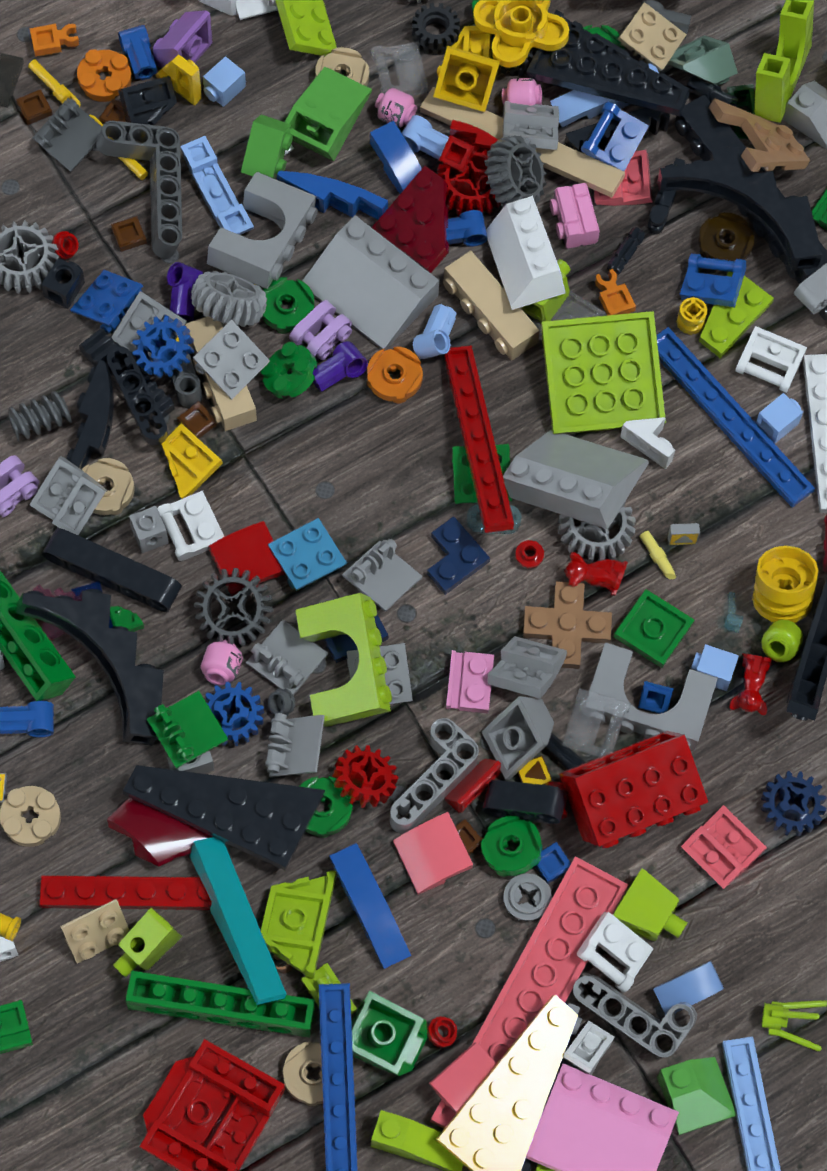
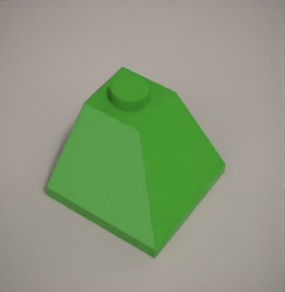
[657,1057,737,1136]

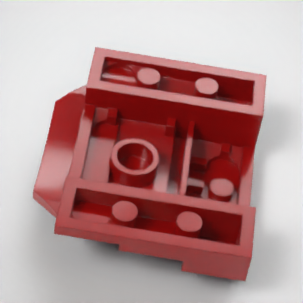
[139,1039,285,1171]

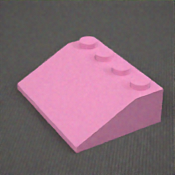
[526,1063,679,1171]

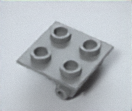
[193,320,270,400]
[342,539,423,612]
[246,620,328,696]
[347,643,413,704]
[265,713,325,777]

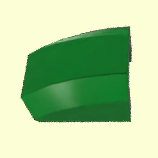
[351,991,428,1076]

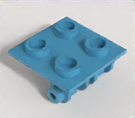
[268,518,347,591]

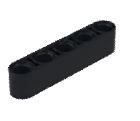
[42,528,182,613]

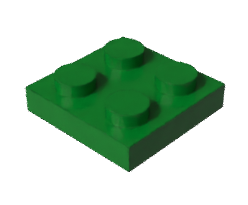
[614,589,695,668]

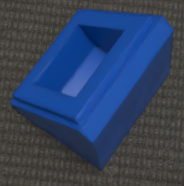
[638,681,673,714]

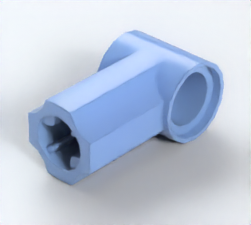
[402,115,449,160]
[413,304,457,359]

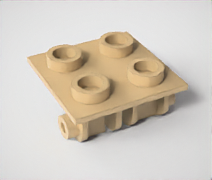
[617,2,687,72]
[60,899,130,964]

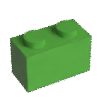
[241,114,293,179]

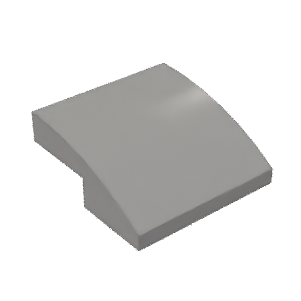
[503,101,559,150]
[112,291,187,362]
[29,456,107,535]
[488,636,567,699]

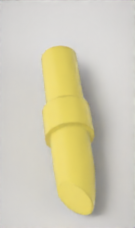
[639,531,676,579]

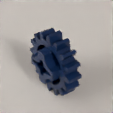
[761,771,827,837]

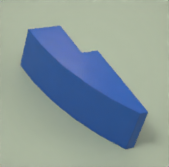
[370,121,422,194]

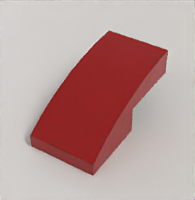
[450,120,498,153]

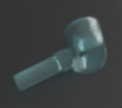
[724,592,744,633]

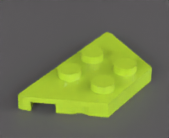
[261,871,336,979]

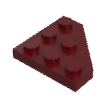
[372,166,449,273]

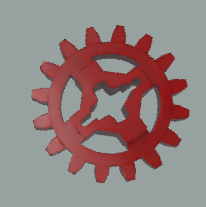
[332,745,399,808]

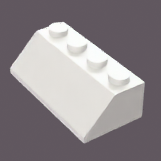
[486,196,566,310]

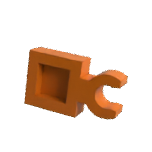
[29,24,79,57]
[595,269,636,316]

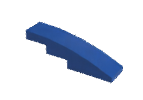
[277,171,388,220]
[329,843,411,969]

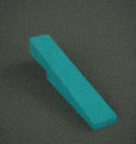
[190,837,287,1005]

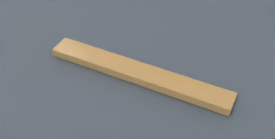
[420,87,625,198]

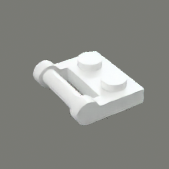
[735,326,807,393]
[157,491,224,561]
[577,912,654,993]

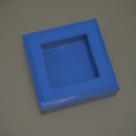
[535,842,571,884]

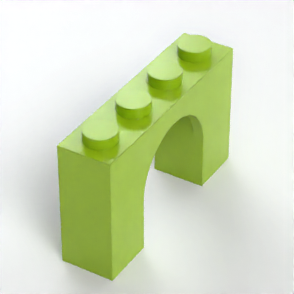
[755,0,814,123]
[296,593,392,727]

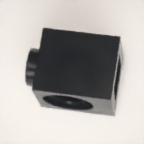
[41,258,85,309]

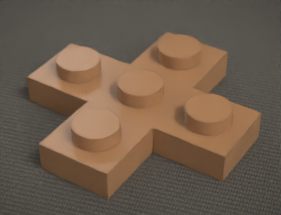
[523,581,612,669]

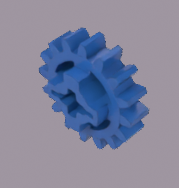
[132,315,194,378]
[205,681,264,746]

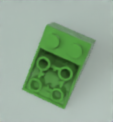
[285,67,372,161]

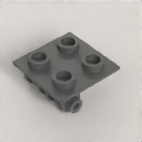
[33,97,102,172]

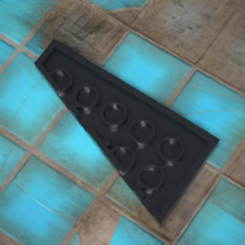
[527,9,689,116]
[123,765,325,871]

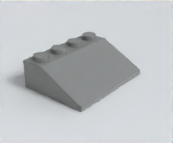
[302,215,439,351]
[503,430,649,529]

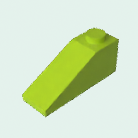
[371,1110,463,1171]

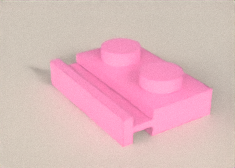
[446,650,494,713]

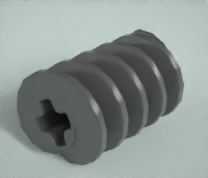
[8,391,72,442]

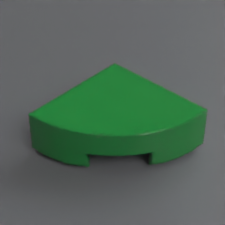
[110,606,144,632]

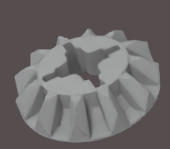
[503,873,552,922]

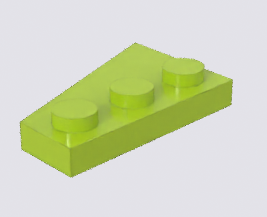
[699,272,774,358]

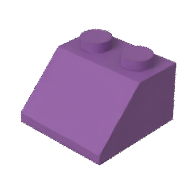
[153,10,212,68]

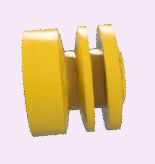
[752,546,819,623]

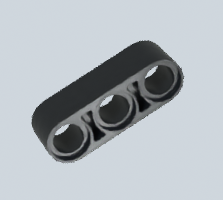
[482,780,568,824]

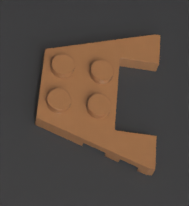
[709,99,810,172]

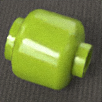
[761,620,803,662]

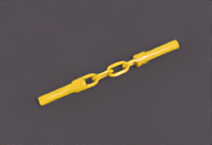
[28,59,148,180]

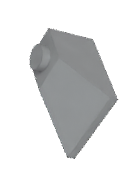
[783,81,827,149]
[481,696,554,780]

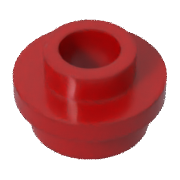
[52,231,79,259]
[515,540,544,568]
[427,1016,457,1048]

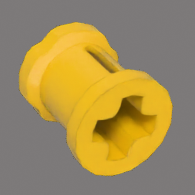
[0,913,21,941]

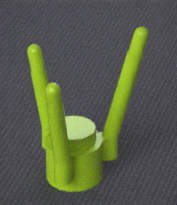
[762,1000,827,1051]

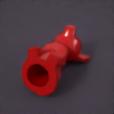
[564,552,628,596]
[729,653,771,715]

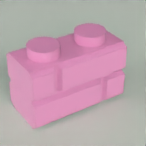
[550,183,600,249]

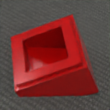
[439,135,478,172]

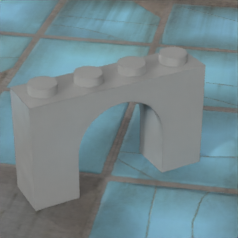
[207,172,318,289]
[582,643,718,751]

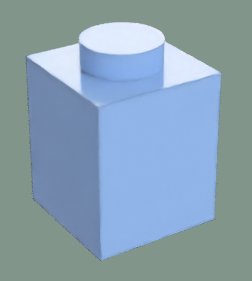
[203,56,246,107]
[756,393,803,444]
[691,644,739,691]

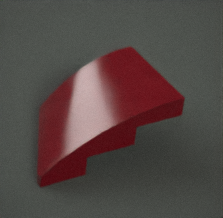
[107,798,212,867]

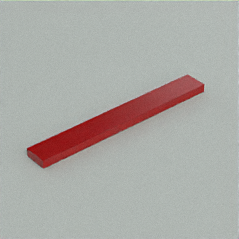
[444,345,514,533]

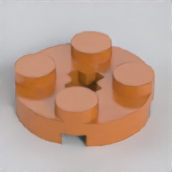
[77,49,132,102]
[367,347,423,404]

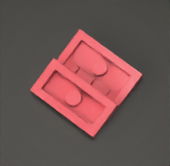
[594,150,653,206]
[681,805,767,889]
[393,812,473,895]
[429,1042,496,1114]

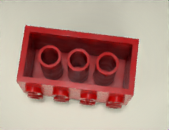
[559,731,708,849]

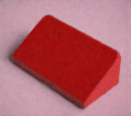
[445,759,501,813]

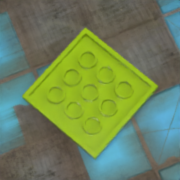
[541,311,666,434]

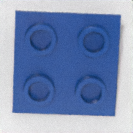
[70,270,143,334]

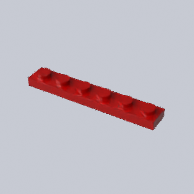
[40,875,212,910]

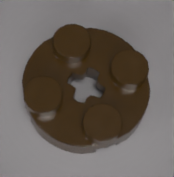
[698,212,754,261]

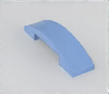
[180,136,254,235]

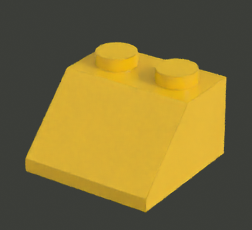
[433,46,500,112]

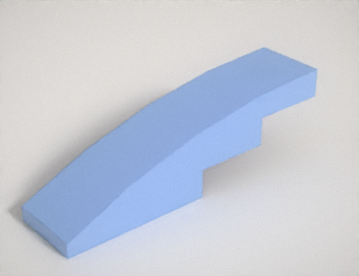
[550,63,659,127]

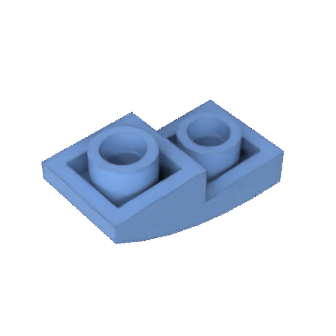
[653,961,724,1015]

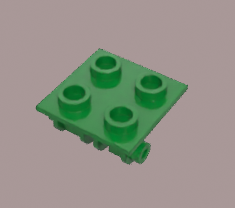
[452,444,512,504]
[147,691,228,769]

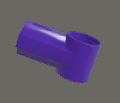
[167,262,203,322]
[312,341,368,392]

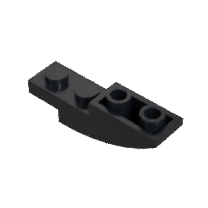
[66,360,114,470]

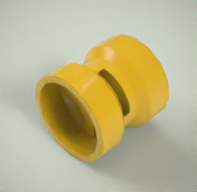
[677,297,708,335]

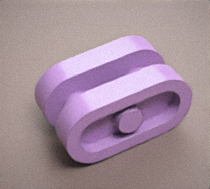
[289,300,352,361]
[0,455,39,517]

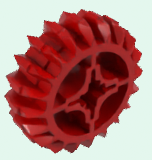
[437,149,501,216]

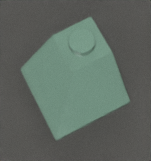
[667,35,738,85]

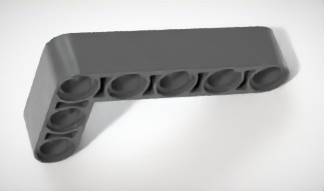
[96,121,182,259]

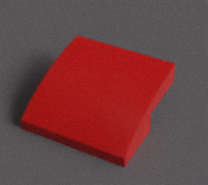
[208,521,286,596]

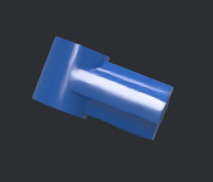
[118,25,157,80]
[446,210,488,246]
[0,701,54,737]

